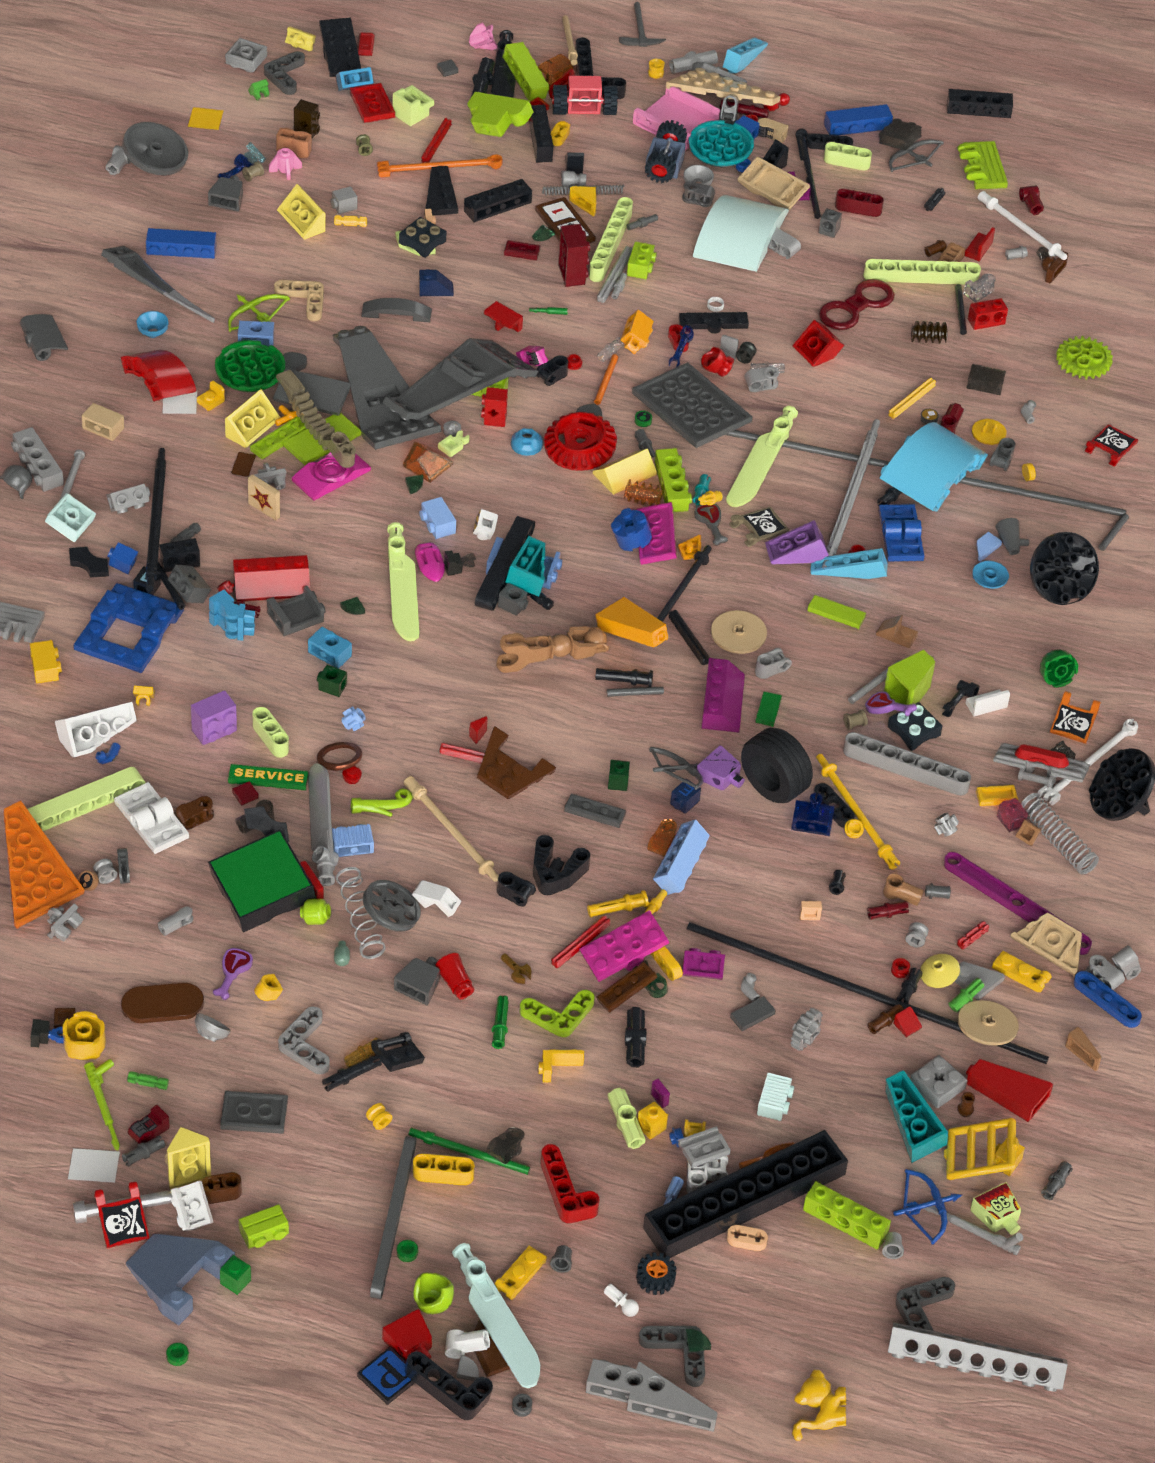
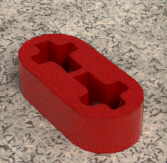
[668,324,689,352]

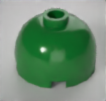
[1040,649,1078,688]

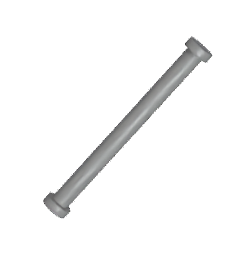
[59,449,85,501]

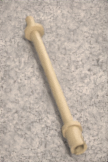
[403,776,499,882]

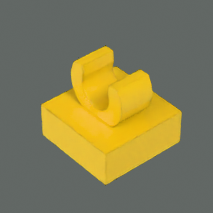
[133,686,155,706]

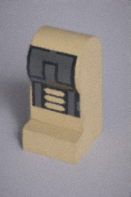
[758,118,788,143]

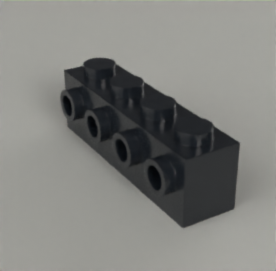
[464,179,532,223]

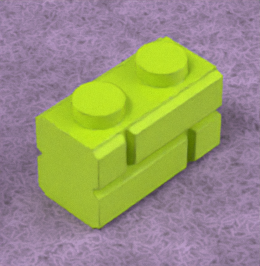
[238,1204,289,1249]

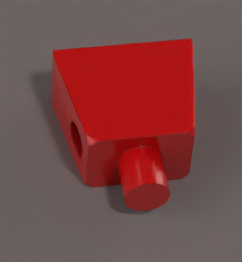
[382,1309,432,1361]

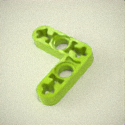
[520,990,595,1038]

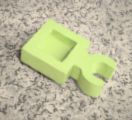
[438,430,470,457]

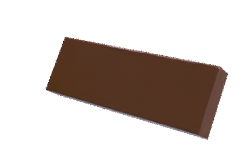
[596,962,657,1013]

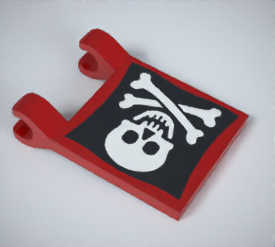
[1085,424,1138,467]
[94,1181,149,1249]

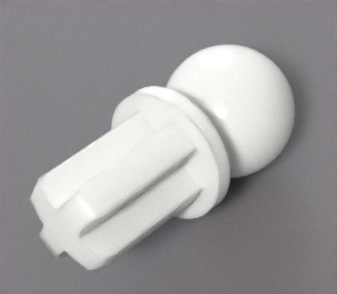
[603,1284,639,1317]

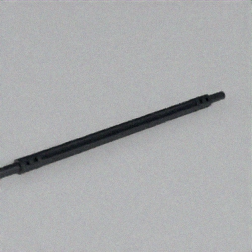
[145,448,166,592]

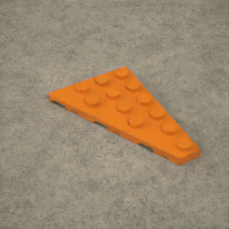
[3,800,84,929]

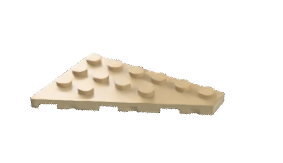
[666,68,780,106]

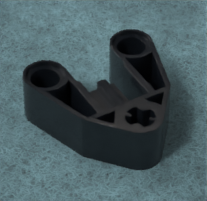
[533,835,590,896]

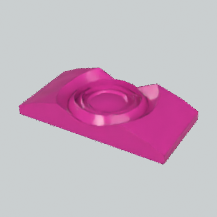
[292,452,371,501]

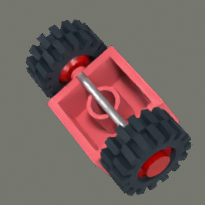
[552,76,618,115]

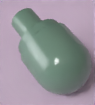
[334,941,350,966]

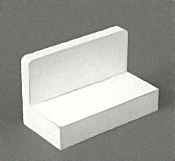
[965,689,1010,717]

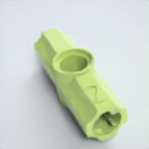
[608,1088,646,1149]

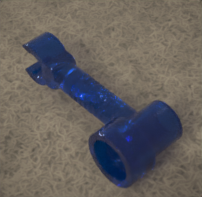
[217,154,253,178]
[668,326,694,368]

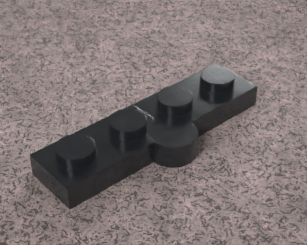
[679,312,749,334]

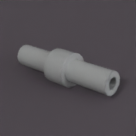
[611,273,627,299]

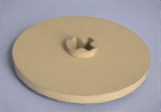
[711,610,767,654]
[958,1000,1019,1046]

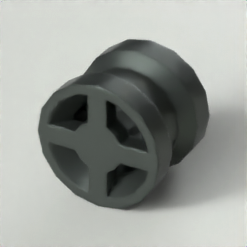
[736,342,757,364]

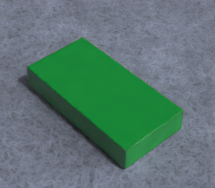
[755,691,782,727]

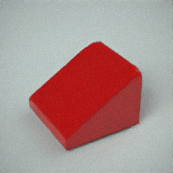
[469,716,488,744]
[893,1007,922,1038]

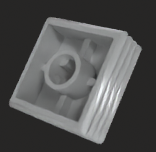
[225,38,268,73]
[910,1055,967,1108]

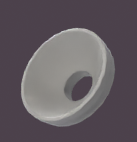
[684,165,714,187]
[195,1013,231,1042]

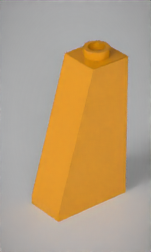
[595,597,668,648]

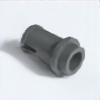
[925,883,951,899]

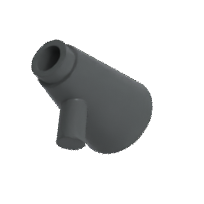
[995,518,1029,555]

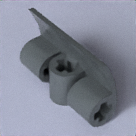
[20,314,68,361]

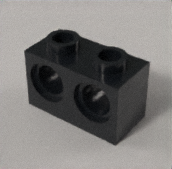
[159,538,200,573]

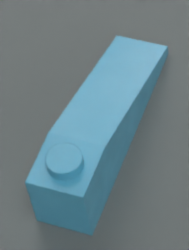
[723,37,768,74]
[811,548,888,579]

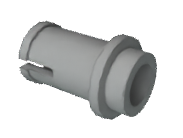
[1005,246,1028,260]

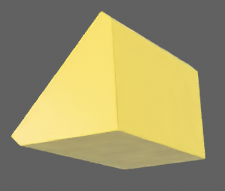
[277,184,325,239]
[225,389,280,448]
[592,449,657,495]
[167,1127,211,1190]

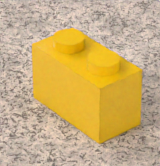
[30,640,62,684]

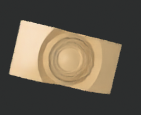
[737,156,810,210]

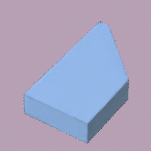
[976,532,1002,562]

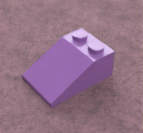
[765,520,829,564]

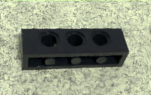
[947,89,1013,118]

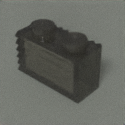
[967,364,1006,396]

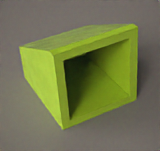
[884,650,935,705]

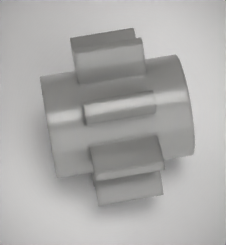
[934,812,959,837]

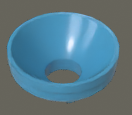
[137,311,169,338]
[511,428,543,456]

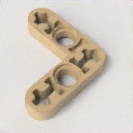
[274,280,324,321]

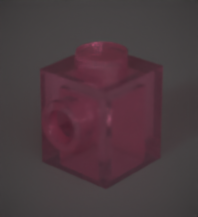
[997,798,1028,832]

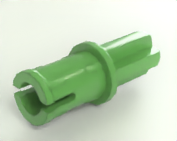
[948,978,984,1013]

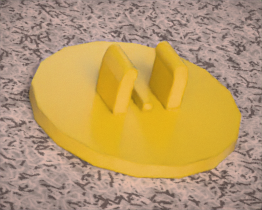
[972,419,1007,445]

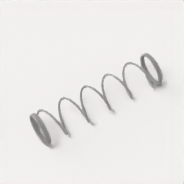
[336,867,386,959]

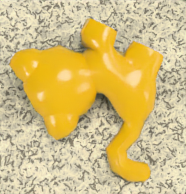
[792,1369,846,1441]

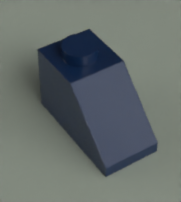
[419,269,454,297]

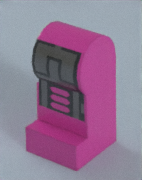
[516,346,548,366]

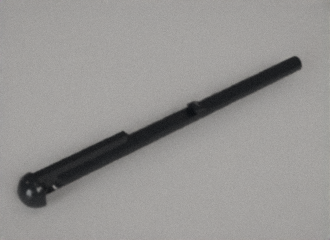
[795,128,821,219]

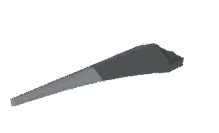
[101,246,215,323]

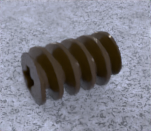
[911,321,948,344]

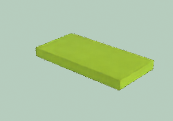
[283,413,361,465]

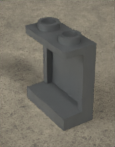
[267,586,326,636]

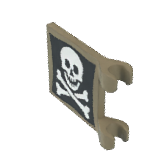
[729,507,789,547]

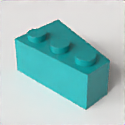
[505,536,546,597]

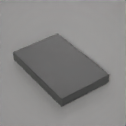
[220,1091,288,1134]

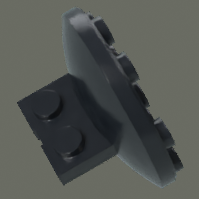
[1030,532,1099,605]
[1089,748,1155,821]

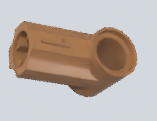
[883,874,924,906]

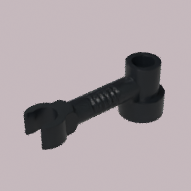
[942,680,980,717]

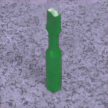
[529,307,568,315]

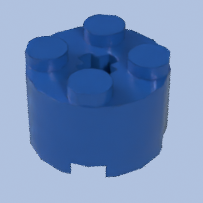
[611,508,652,552]

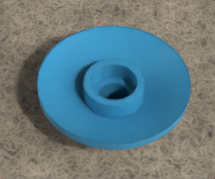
[972,561,1009,589]

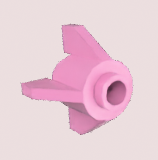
[469,22,497,50]
[269,148,302,180]

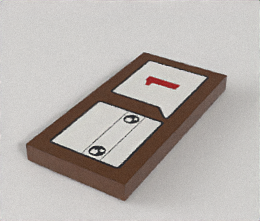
[535,197,596,243]

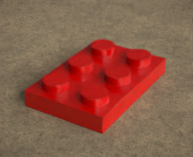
[350,83,395,123]

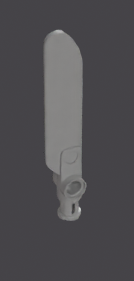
[308,763,339,886]

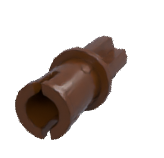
[867,1004,904,1034]

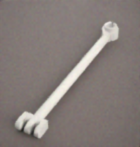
[1038,719,1138,806]

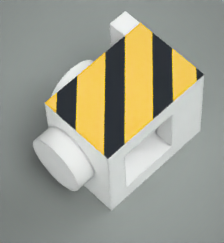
[473,509,498,540]

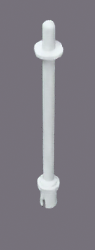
[978,191,1067,260]

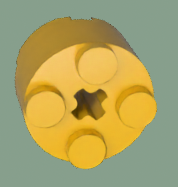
[63,1011,106,1060]

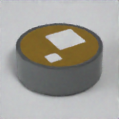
[920,409,939,424]

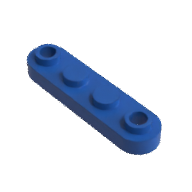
[1073,971,1142,1028]

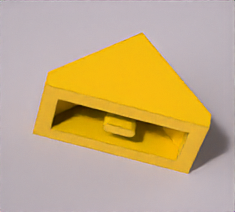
[569,186,596,216]

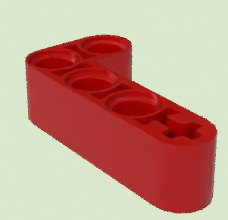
[540,1144,600,1224]

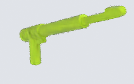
[84,1059,120,1150]

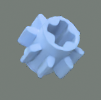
[341,706,366,731]

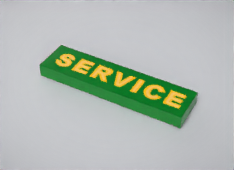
[228,764,308,790]

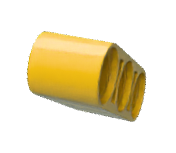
[412,1154,475,1185]

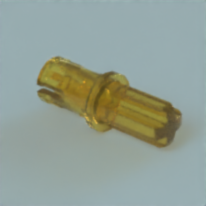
[344,1037,379,1067]

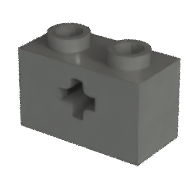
[168,565,211,604]

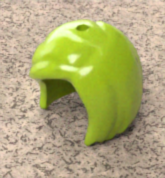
[413,1272,454,1315]

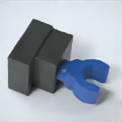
[31,1019,64,1047]

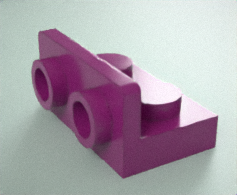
[682,948,725,980]

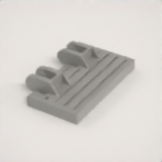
[0,602,45,643]

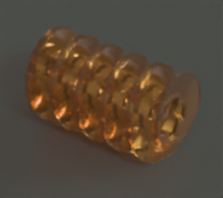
[624,479,663,506]

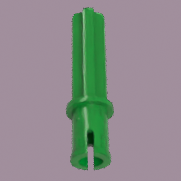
[492,995,509,1049]

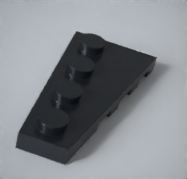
[426,166,458,216]

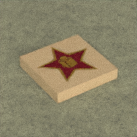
[248,475,280,521]

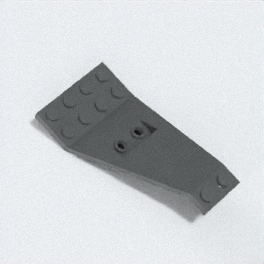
[333,326,441,450]
[383,338,538,421]

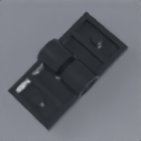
[319,17,361,77]

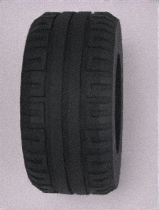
[741,727,813,803]

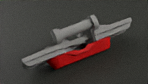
[993,743,1090,788]

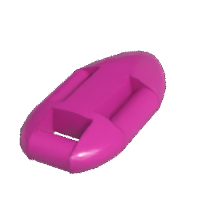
[415,542,445,582]

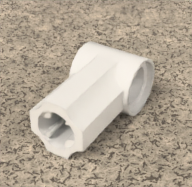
[445,1329,490,1359]

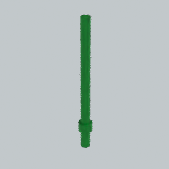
[408,1127,530,1175]

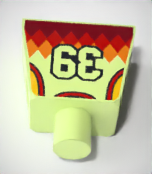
[970,1182,1021,1235]

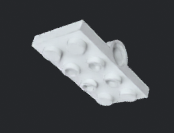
[114,782,189,854]

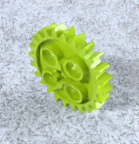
[1056,336,1113,380]

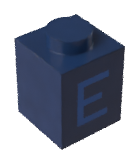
[670,779,701,814]

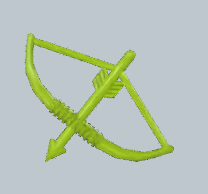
[228,294,290,332]

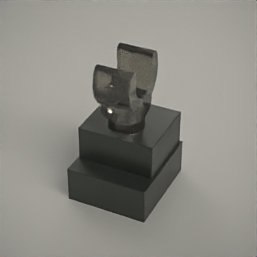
[444,550,476,576]

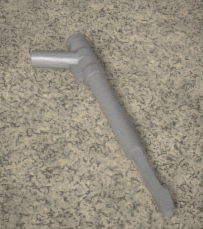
[923,1202,1023,1256]

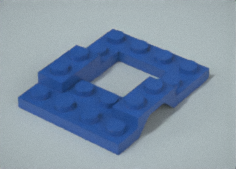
[73,583,184,673]

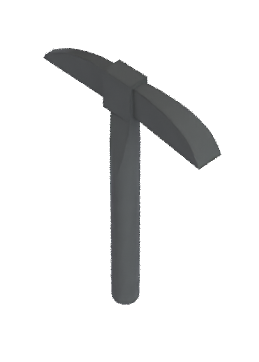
[619,2,666,47]

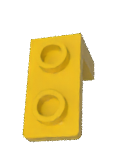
[538,1049,584,1082]

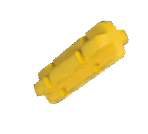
[334,215,367,227]

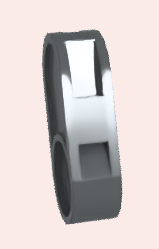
[117,848,130,884]

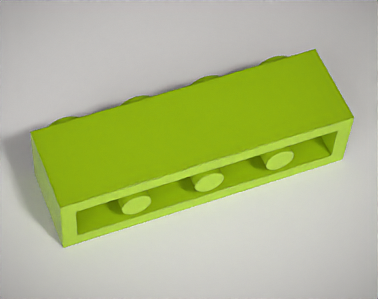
[503,42,549,101]

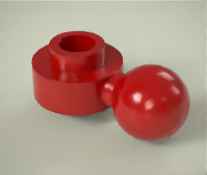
[763,93,790,111]

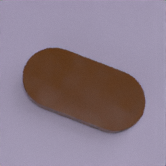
[121,983,204,1023]

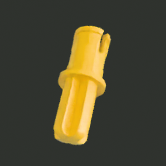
[698,491,723,505]

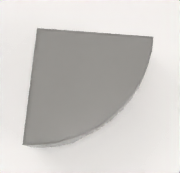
[457,1355,479,1381]

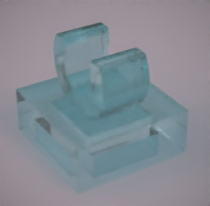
[244,142,266,165]

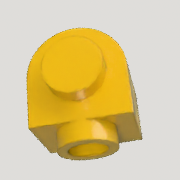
[254,974,283,1001]

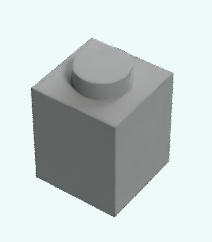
[330,186,357,214]

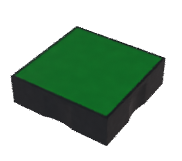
[208,829,316,933]

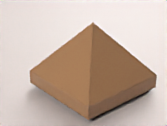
[1016,820,1041,846]

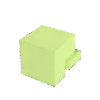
[393,85,434,126]

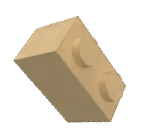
[82,403,124,441]

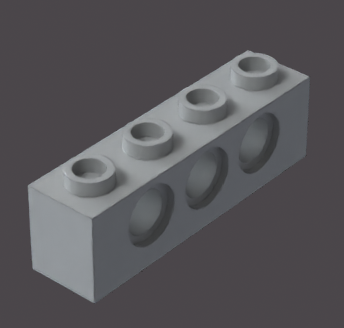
[11,427,64,492]

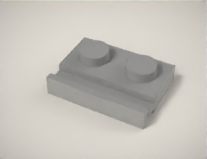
[678,1126,731,1168]

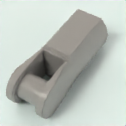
[158,907,193,936]

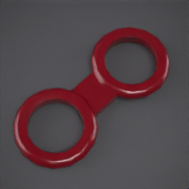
[819,279,895,330]

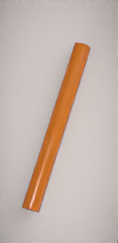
[594,354,618,405]

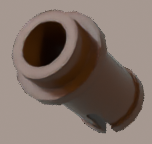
[924,240,947,257]
[957,1092,975,1117]

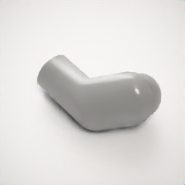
[1021,400,1036,424]
[741,973,760,1002]

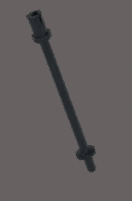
[657,545,712,622]

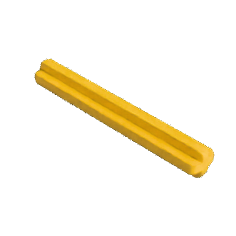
[888,378,936,419]

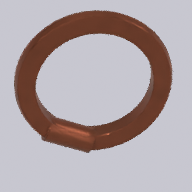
[317,742,363,771]

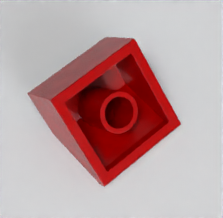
[792,320,845,367]

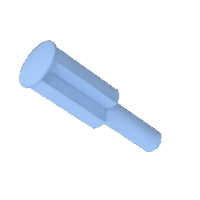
[663,1176,684,1205]

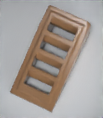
[937,242,965,262]
[1065,1027,1102,1071]

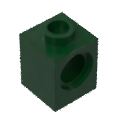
[317,665,347,697]
[608,760,630,791]

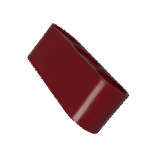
[835,189,884,217]

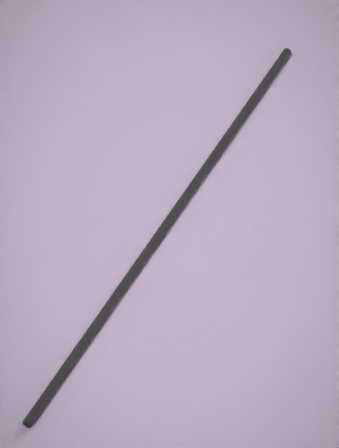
[725,430,1126,516]

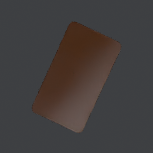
[231,452,256,477]

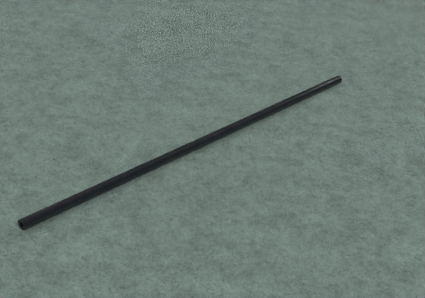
[687,922,1049,1064]

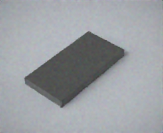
[273,368,351,416]

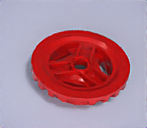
[544,412,617,471]

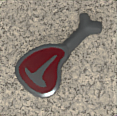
[694,504,728,545]

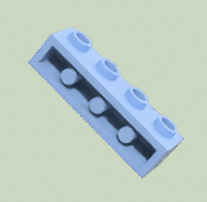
[653,819,710,895]

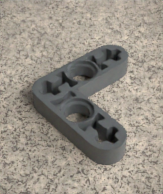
[264,51,305,95]
[895,1277,955,1345]
[638,1326,705,1387]

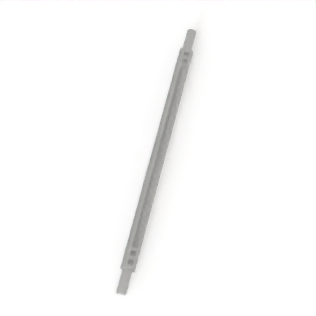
[822,419,880,569]

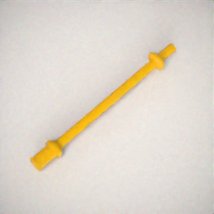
[816,754,900,870]

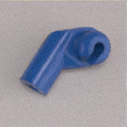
[95,743,121,764]

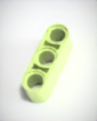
[824,142,872,170]
[252,707,289,758]

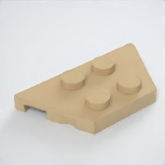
[1010,913,1082,976]

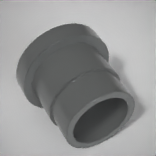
[550,1245,572,1273]

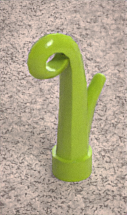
[351,788,413,817]

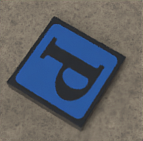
[357,1347,415,1405]

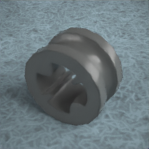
[512,1394,533,1417]

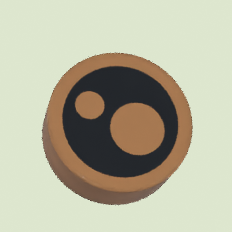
[78,870,99,891]

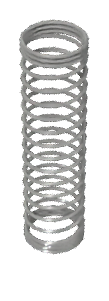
[1019,793,1099,875]

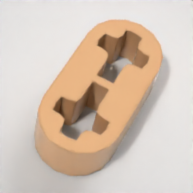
[727,1225,768,1251]

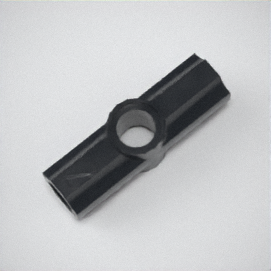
[471,57,495,97]
[625,1007,647,1068]

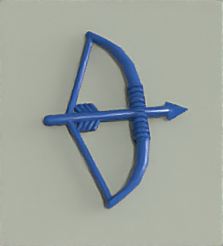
[893,1169,962,1245]

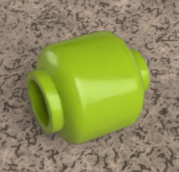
[300,899,331,925]

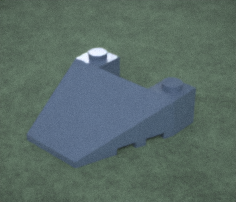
[126,1234,235,1326]

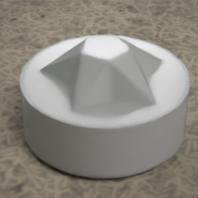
[443,421,461,437]

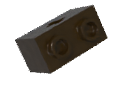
[294,99,320,139]

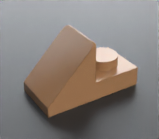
[876,615,918,648]

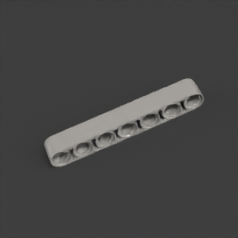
[843,732,971,796]

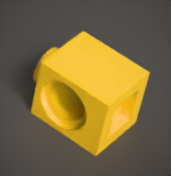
[638,1101,668,1140]

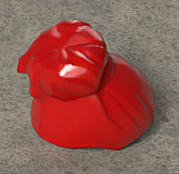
[701,347,734,377]

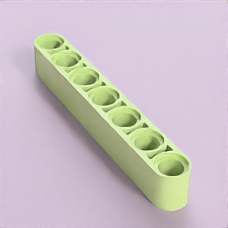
[589,197,633,282]
[863,259,981,285]
[27,767,145,831]

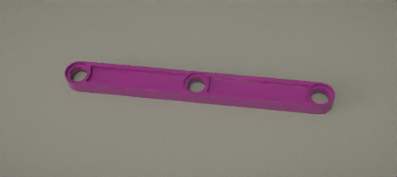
[944,852,1092,955]

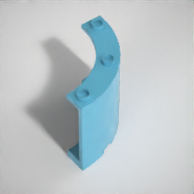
[880,422,988,512]

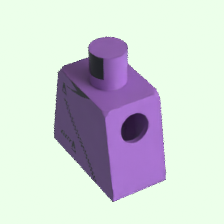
[696,745,745,790]

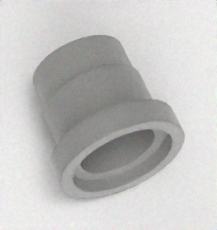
[882,1232,904,1259]

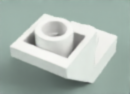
[412,880,462,917]

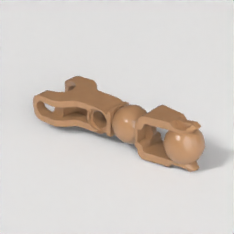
[496,626,609,673]

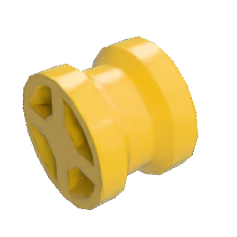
[648,58,665,79]
[366,1103,392,1130]

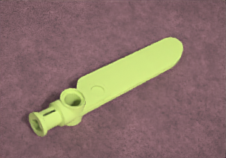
[726,405,798,507]
[387,522,420,641]

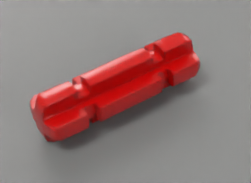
[957,921,989,950]

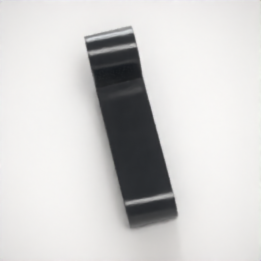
[405,1351,493,1420]

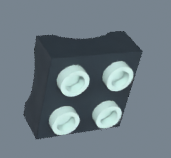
[888,702,943,751]

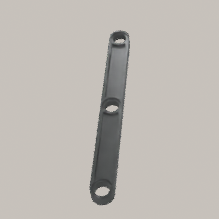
[370,1136,416,1299]

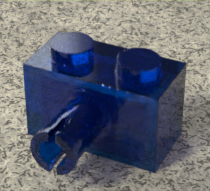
[791,793,835,836]

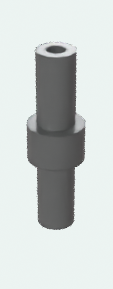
[626,214,658,230]

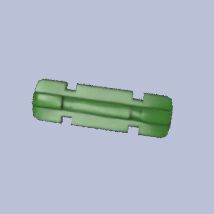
[127,1071,169,1090]

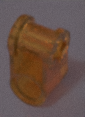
[647,819,677,857]

